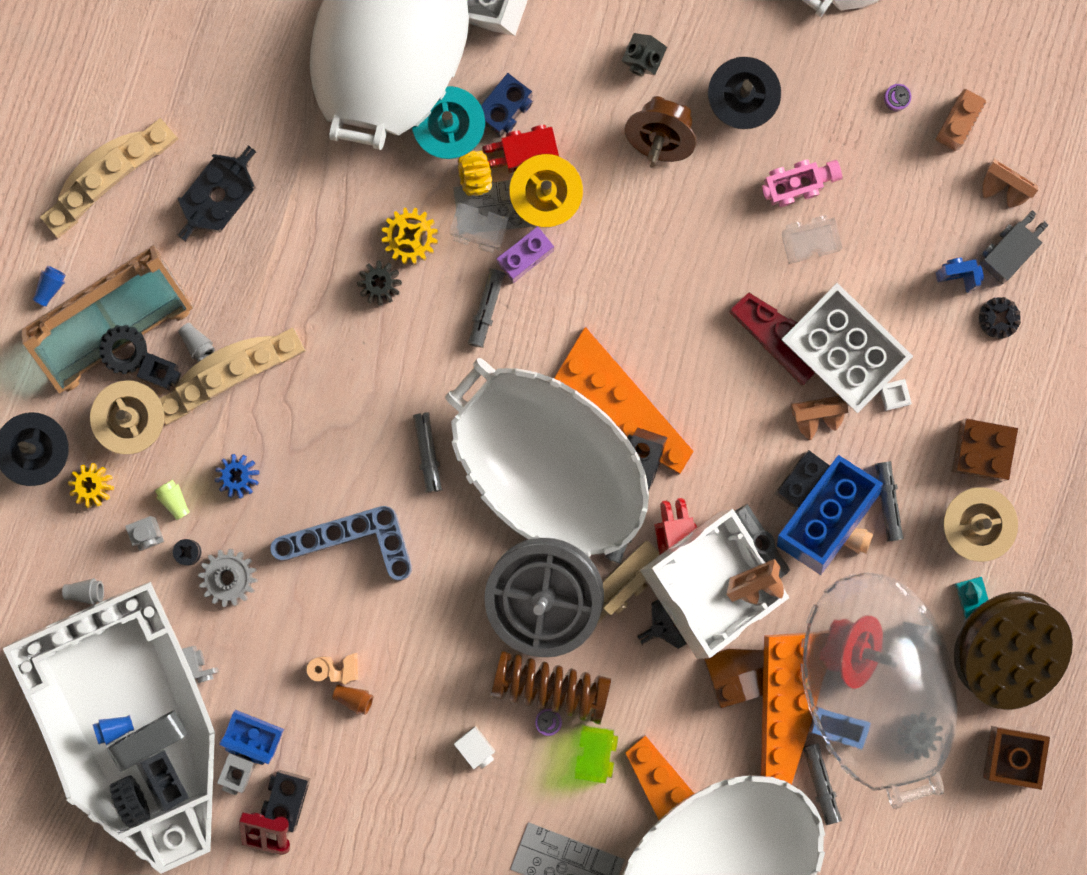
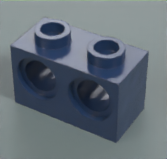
[481,73,533,137]

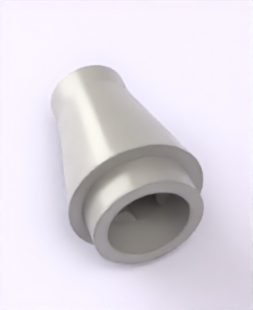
[178,323,215,362]
[62,578,104,605]

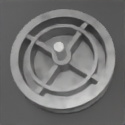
[485,538,604,657]

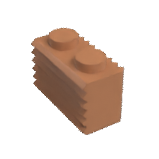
[935,89,987,151]

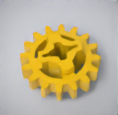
[382,207,438,265]

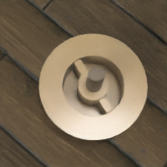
[90,381,164,454]
[943,487,1018,562]

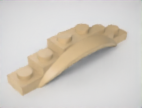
[40,118,178,238]
[159,327,306,425]

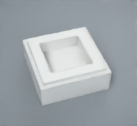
[880,379,912,411]

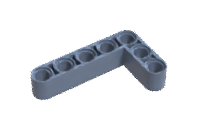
[270,506,412,580]

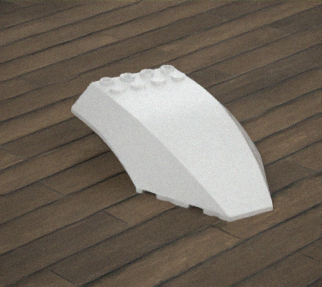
[3,582,215,874]

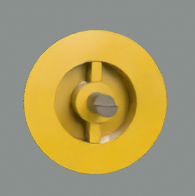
[510,154,583,228]

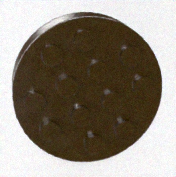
[954,591,1073,710]

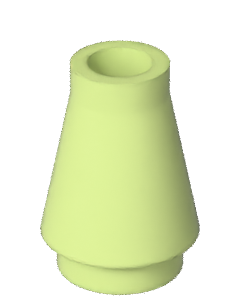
[155,479,190,520]

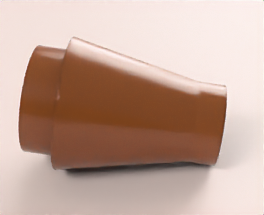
[332,684,374,715]

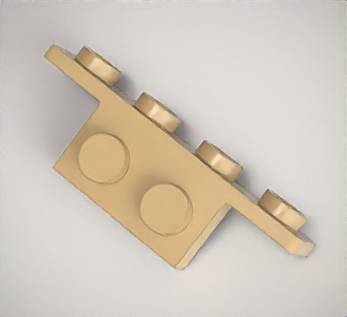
[597,541,660,624]

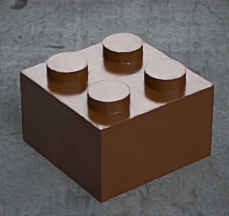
[951,418,1018,482]
[983,726,1050,790]

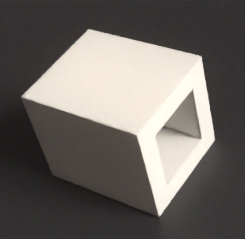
[454,726,495,769]

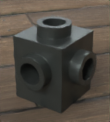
[622,33,667,76]

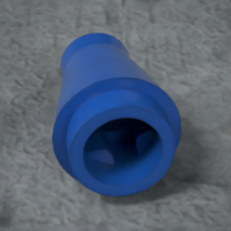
[33,266,66,307]
[92,715,134,745]

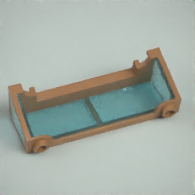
[21,245,193,394]

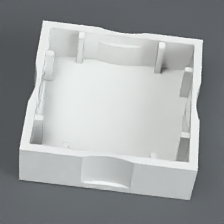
[640,509,789,659]

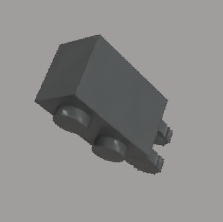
[979,210,1049,284]

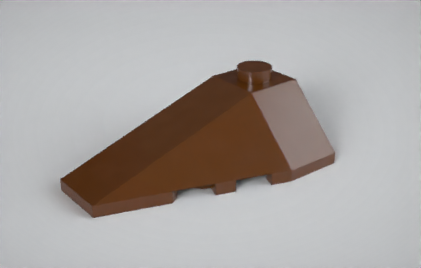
[704,649,764,708]

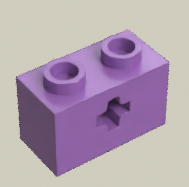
[497,226,554,283]

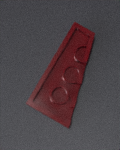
[729,292,815,386]

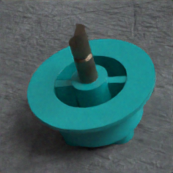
[412,86,485,159]

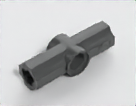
[734,504,790,579]

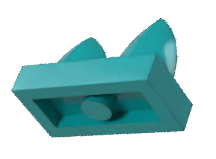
[955,576,989,621]

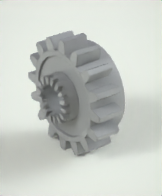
[198,549,258,607]

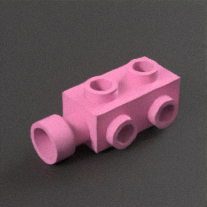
[762,160,842,207]

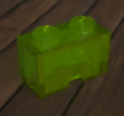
[574,724,618,784]

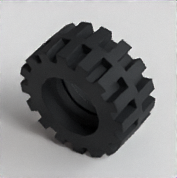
[99,324,147,374]
[109,775,150,828]

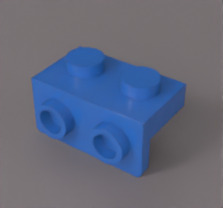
[936,258,984,293]
[219,710,284,765]

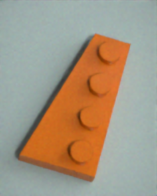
[625,735,695,820]

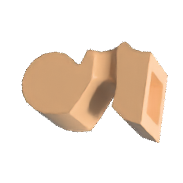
[307,653,358,685]

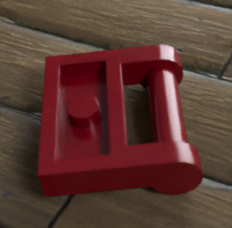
[239,812,290,855]

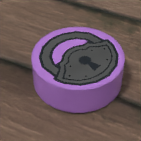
[884,84,911,111]
[535,709,562,736]

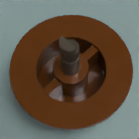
[625,96,696,168]

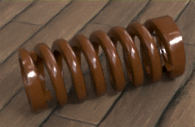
[490,651,611,725]

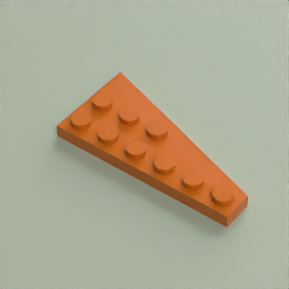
[554,327,694,474]
[761,631,830,785]

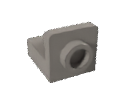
[182,646,219,683]

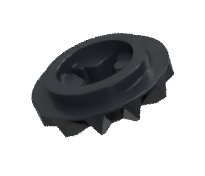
[979,297,1021,339]

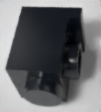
[137,352,181,390]

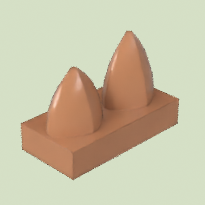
[983,158,1038,208]
[791,396,849,440]
[726,559,784,605]

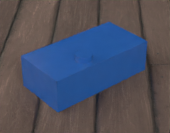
[777,455,883,575]

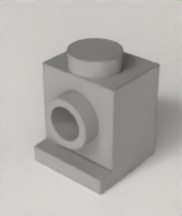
[125,516,165,551]
[217,753,256,795]

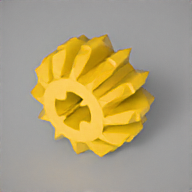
[458,151,492,196]
[68,463,114,508]

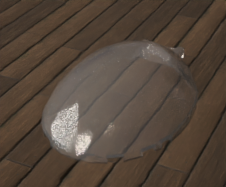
[801,573,958,809]

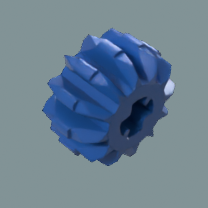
[215,454,260,499]

